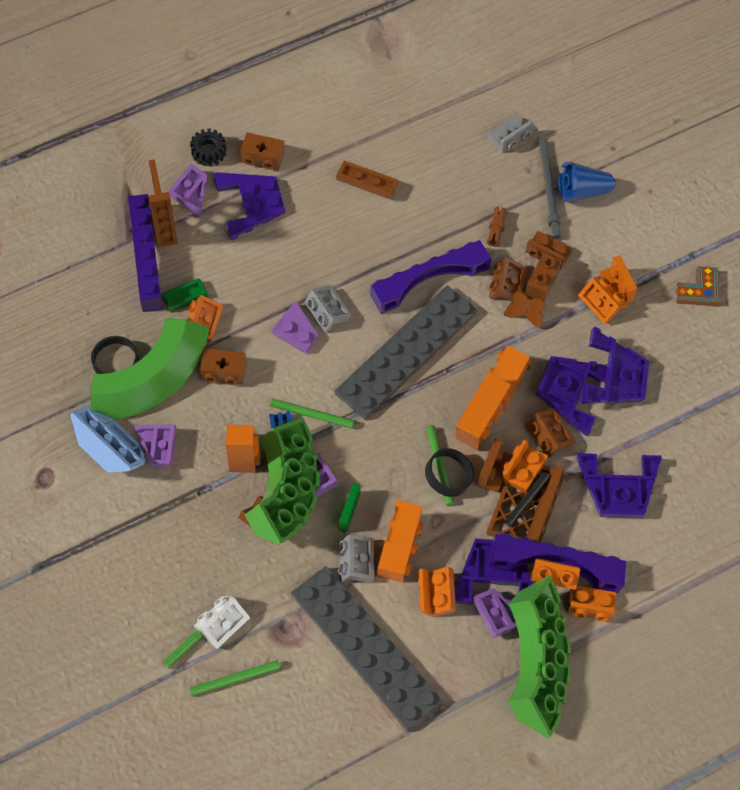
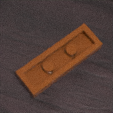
[336,160,399,200]

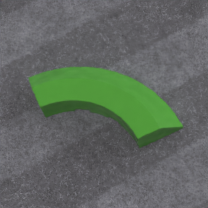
[91,318,209,420]
[245,417,320,545]
[508,576,571,738]

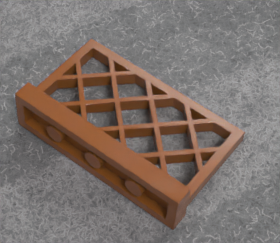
[148,159,178,247]
[487,465,565,543]

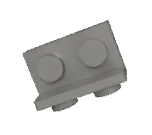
[487,115,533,153]
[305,285,352,332]
[338,534,374,583]

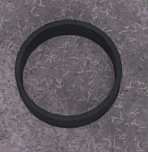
[91,336,139,374]
[425,448,474,497]

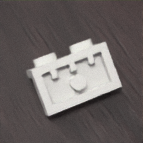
[194,596,250,649]

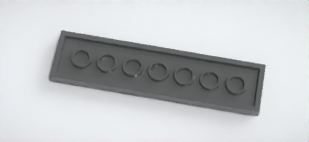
[335,285,478,420]
[291,566,443,732]

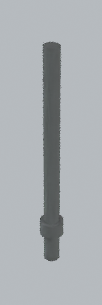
[539,137,561,239]

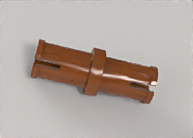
[487,207,507,247]

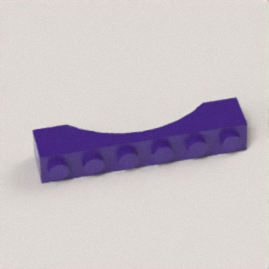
[128,194,163,312]
[370,240,491,314]
[488,533,626,594]

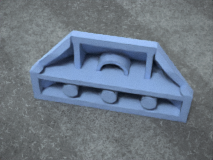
[71,406,145,473]

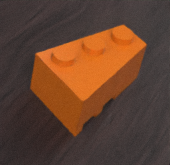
[489,345,532,416]
[456,373,512,451]
[226,425,261,473]
[377,499,424,583]

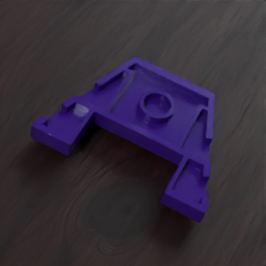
[214,172,285,241]
[581,327,650,404]
[535,356,607,436]
[576,453,662,518]
[455,539,533,605]

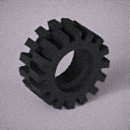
[190,128,226,166]

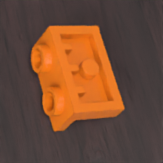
[599,255,638,303]
[578,276,628,324]
[186,295,224,343]
[502,439,548,493]
[531,558,580,590]
[418,566,456,617]
[567,586,616,622]

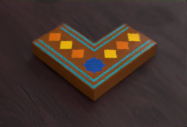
[676,266,719,306]

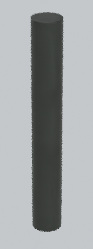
[504,473,550,527]

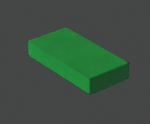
[162,278,208,313]
[339,483,361,532]

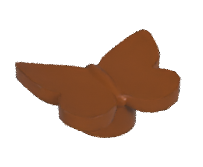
[504,291,545,328]

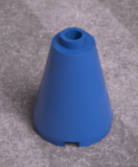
[558,162,616,202]

